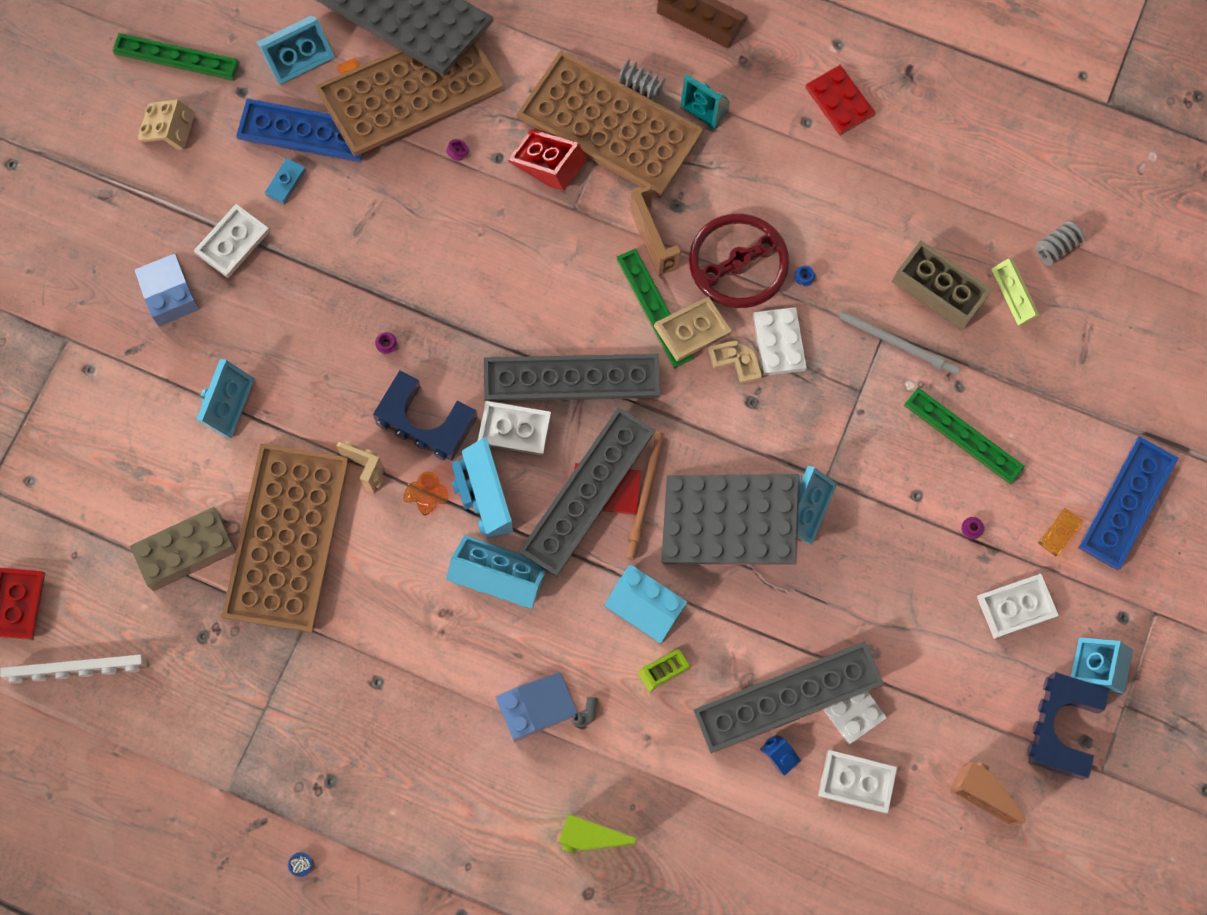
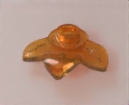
[403,471,448,516]

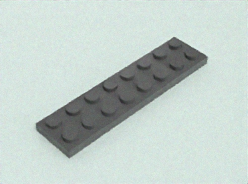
[484,354,660,402]
[519,407,655,577]
[693,642,884,754]

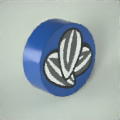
[288,852,313,877]

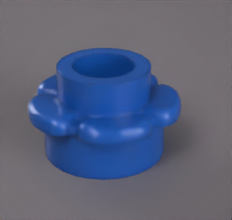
[795,266,816,286]

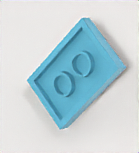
[196,359,255,439]
[798,466,837,545]

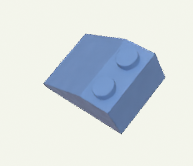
[135,253,199,327]
[495,672,578,743]

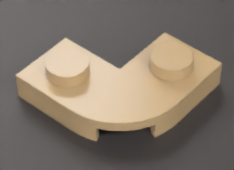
[708,341,762,385]

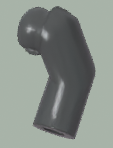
[572,697,598,728]

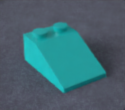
[680,74,730,129]

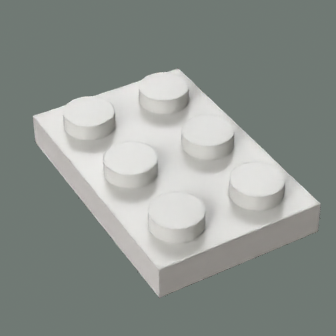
[194,204,270,278]
[753,307,807,376]
[478,401,551,456]
[977,574,1059,639]
[824,692,887,745]
[818,750,897,814]

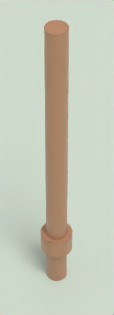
[626,432,664,560]

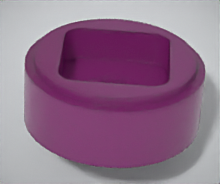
[446,139,469,161]

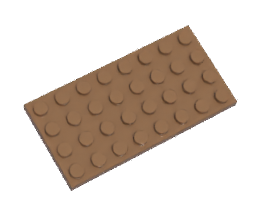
[315,41,504,157]
[517,50,704,198]
[221,444,349,633]

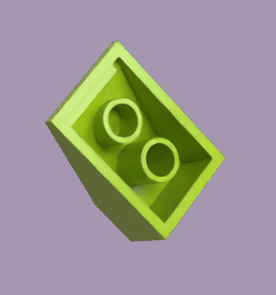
[559,814,636,855]

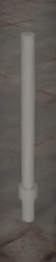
[839,311,960,375]

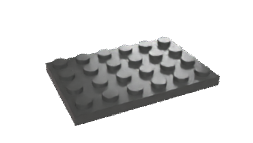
[661,474,800,565]

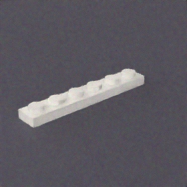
[0,655,147,684]

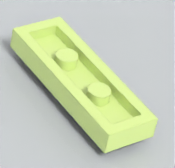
[991,258,1039,325]

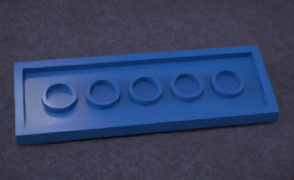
[236,99,363,163]
[1078,436,1178,571]

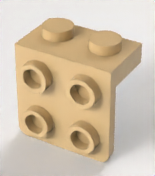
[138,99,195,150]
[336,441,385,493]

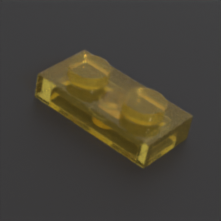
[1038,508,1083,557]

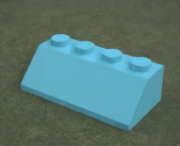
[459,437,513,539]
[446,535,547,609]

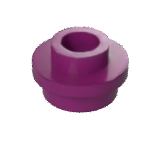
[375,332,397,354]
[961,517,984,539]

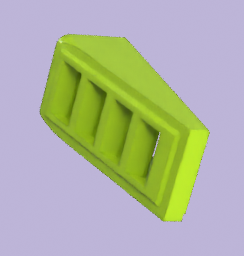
[638,648,691,692]

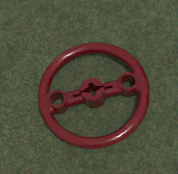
[689,213,789,308]

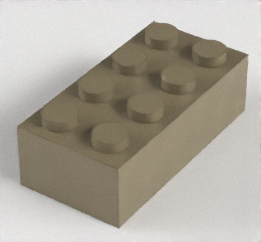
[892,240,992,331]
[130,507,236,591]

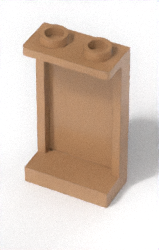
[630,185,681,276]

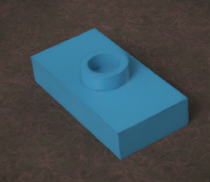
[265,158,306,205]
[451,460,473,510]

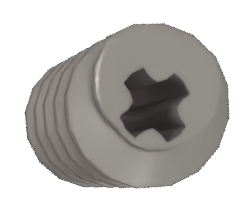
[618,59,666,100]
[1036,221,1085,266]

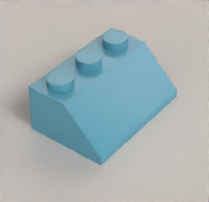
[256,15,335,85]
[604,564,687,644]

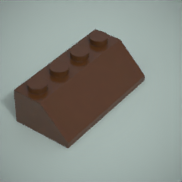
[657,0,748,49]

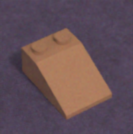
[950,761,1026,826]

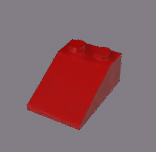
[508,129,587,191]

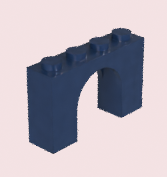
[373,370,478,461]
[1027,672,1109,780]

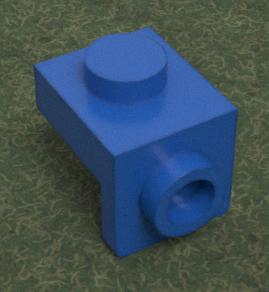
[760,734,801,776]

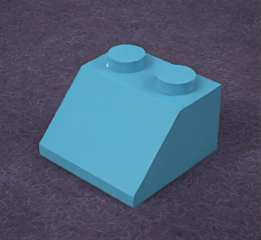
[1071,637,1133,694]

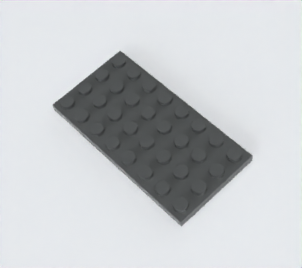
[316,0,493,76]

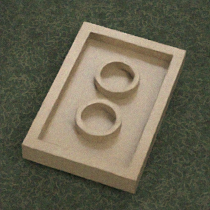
[654,296,732,361]

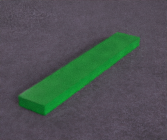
[112,33,239,81]
[616,248,694,368]
[904,387,1025,485]

